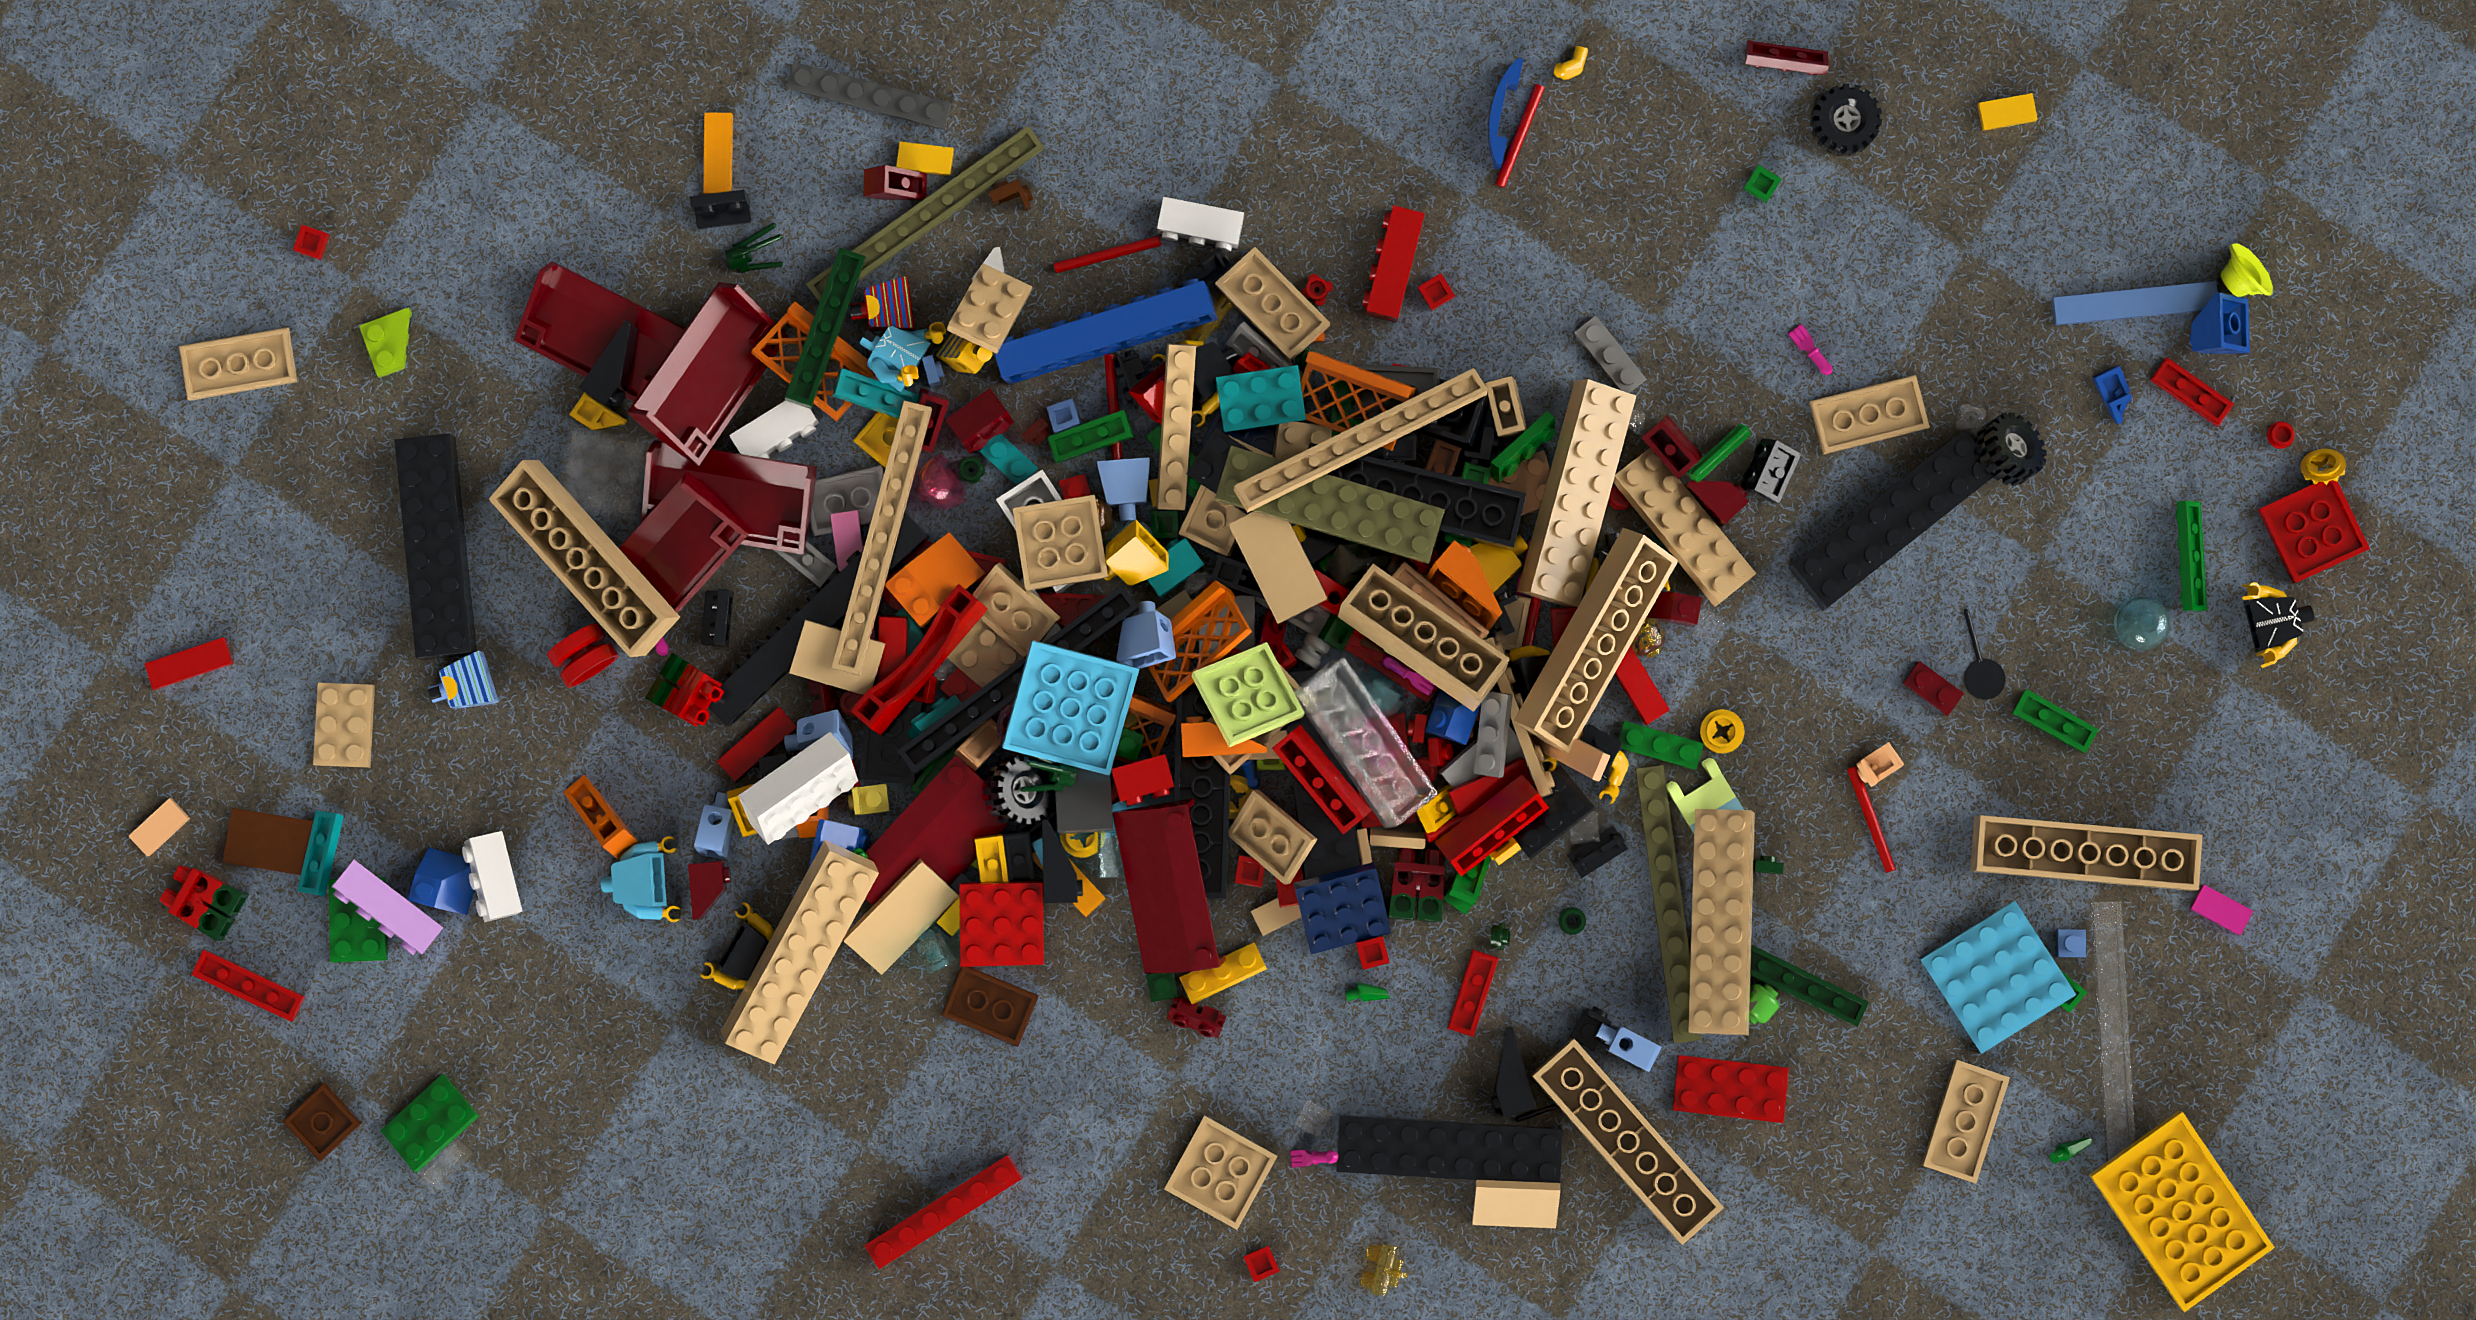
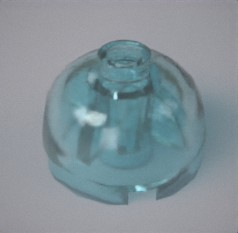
[2113,596,2171,651]
[1353,666,1409,718]

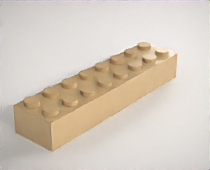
[1517,379,1636,607]
[489,460,680,657]
[1514,528,1678,753]
[1689,809,1755,1036]
[1970,815,2203,891]
[721,840,879,1064]
[1530,1038,1724,1245]

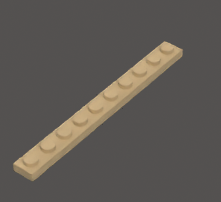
[1234,368,1488,513]
[831,401,932,676]

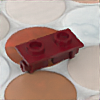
[1255,608,1287,662]
[807,679,841,715]
[1167,996,1227,1038]

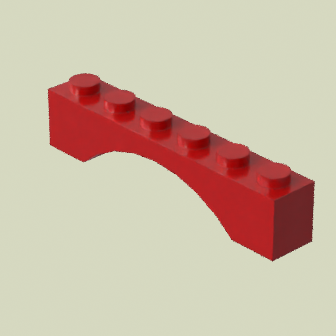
[851,584,988,736]
[864,1154,1023,1269]

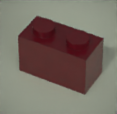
[946,388,1014,454]
[1642,415,1703,479]

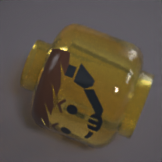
[1631,617,1666,658]

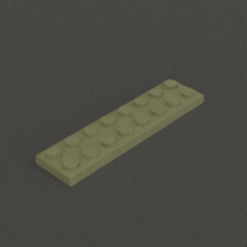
[1215,446,1445,564]

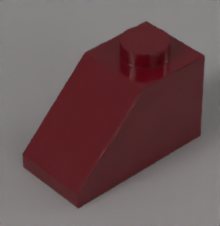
[863,165,927,201]
[917,388,949,453]
[1685,480,1749,527]
[1646,591,1702,627]
[688,861,731,920]

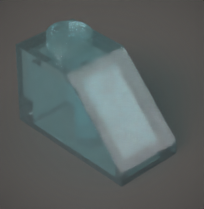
[915,929,957,974]

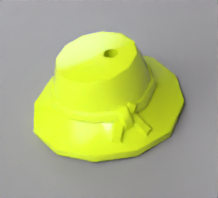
[2221,243,2273,297]

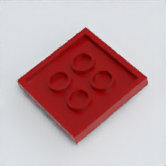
[2257,480,2370,584]
[959,881,1044,967]

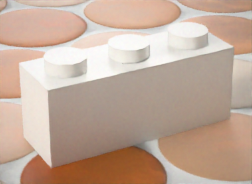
[1157,197,1244,252]
[729,401,819,459]
[462,831,522,922]

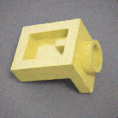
[848,784,890,816]

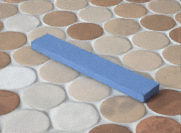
[2052,281,2218,326]

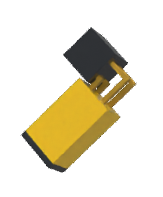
[934,873,973,938]

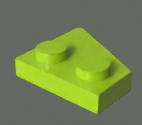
[359,307,412,378]

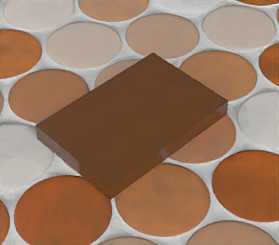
[222,808,313,875]
[941,967,1039,1047]

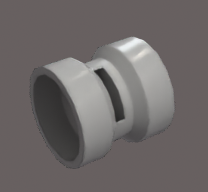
[1294,633,1331,670]

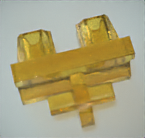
[1360,1244,1409,1296]

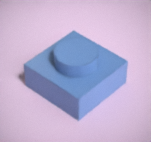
[922,355,944,388]
[1047,399,1081,434]
[2056,929,2086,957]

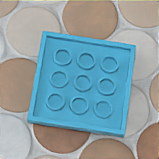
[1002,640,1139,776]
[1920,900,2076,1054]

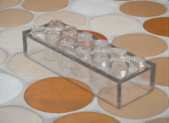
[1293,657,1438,828]

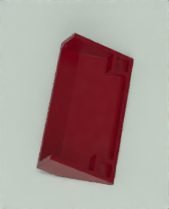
[514,261,685,402]
[627,282,788,466]
[641,440,817,554]
[619,472,749,614]
[865,755,1007,905]
[1112,798,1226,974]

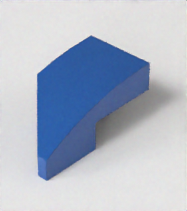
[2092,365,2132,424]

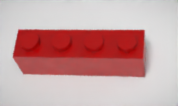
[1362,205,1425,322]
[1272,724,1371,834]
[1434,774,1549,877]

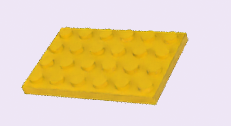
[2089,1110,2275,1312]

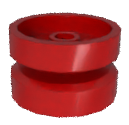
[546,623,619,688]

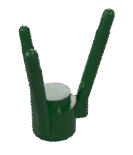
[725,223,783,273]
[1020,754,1076,792]

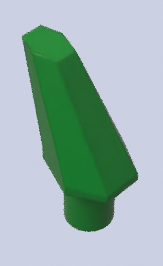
[1344,982,1390,1002]
[2049,1138,2092,1164]

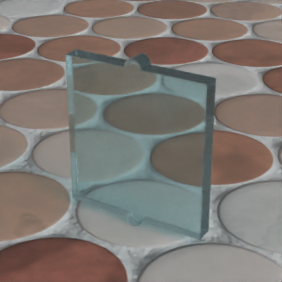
[1095,832,1125,878]

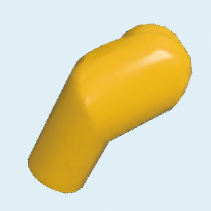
[1554,46,1588,80]

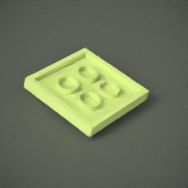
[1191,642,1305,747]

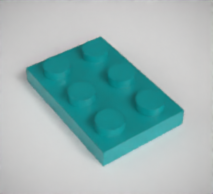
[1216,365,1306,432]

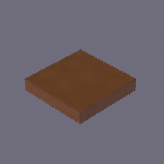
[282,1083,362,1162]

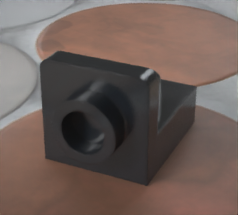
[1569,1006,1612,1051]

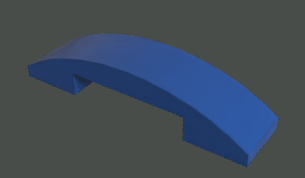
[1488,58,1523,170]

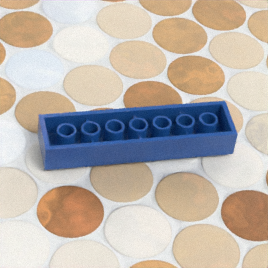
[994,279,1218,385]

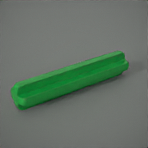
[1688,424,1751,482]

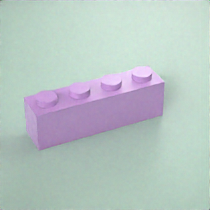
[332,860,443,955]

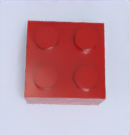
[1111,754,1174,807]

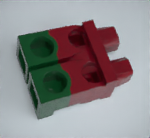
[1388,848,1445,923]

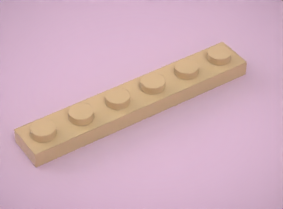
[1156,343,1196,510]
[1484,637,1555,797]

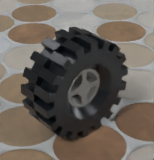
[1810,84,1882,156]
[1975,412,2047,486]
[983,755,1056,826]

